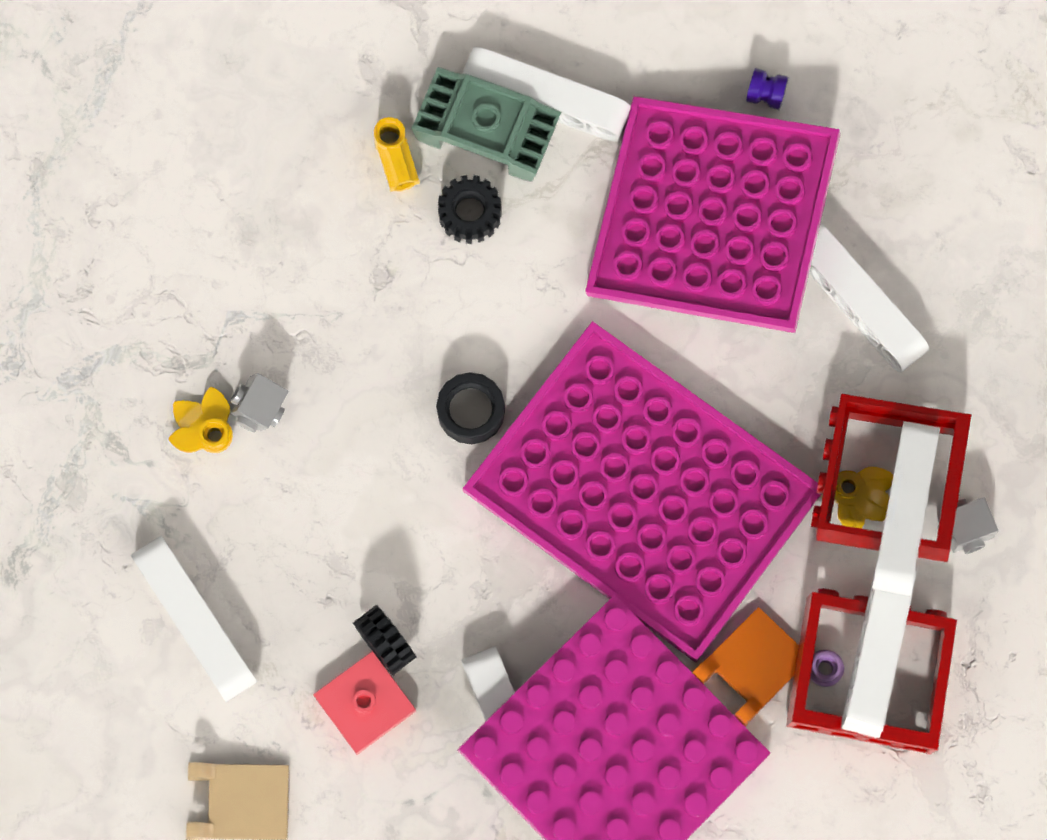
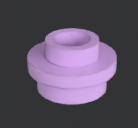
[810,650,844,687]

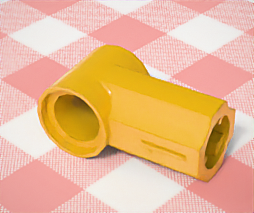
[374,117,420,192]

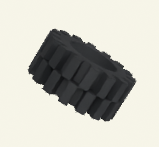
[438,175,502,244]
[353,605,416,675]

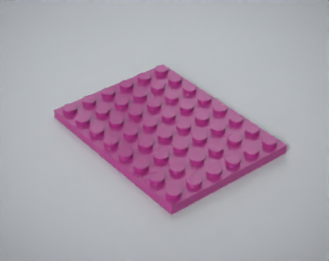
[463,321,822,663]

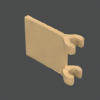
[186,762,289,840]

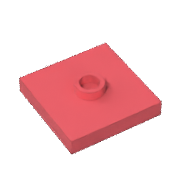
[313,651,416,755]

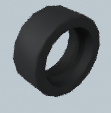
[436,372,505,445]

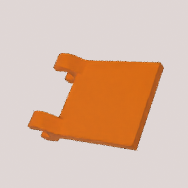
[692,607,799,726]

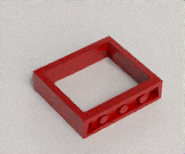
[811,394,972,563]
[786,588,957,754]

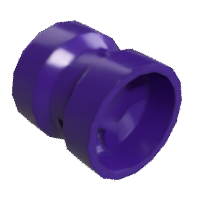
[746,68,789,110]

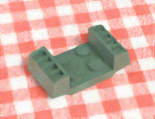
[411,67,562,182]

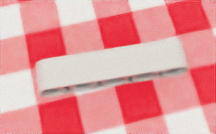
[462,47,631,141]
[809,223,929,373]
[873,421,940,596]
[131,536,257,702]
[841,560,918,738]
[461,646,531,827]

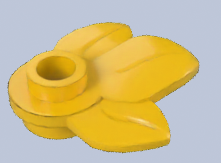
[168,387,233,453]
[835,466,894,528]

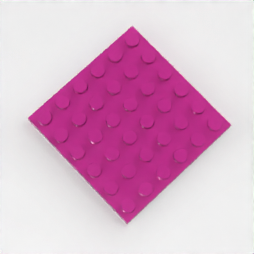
[585,96,841,333]
[457,595,771,840]

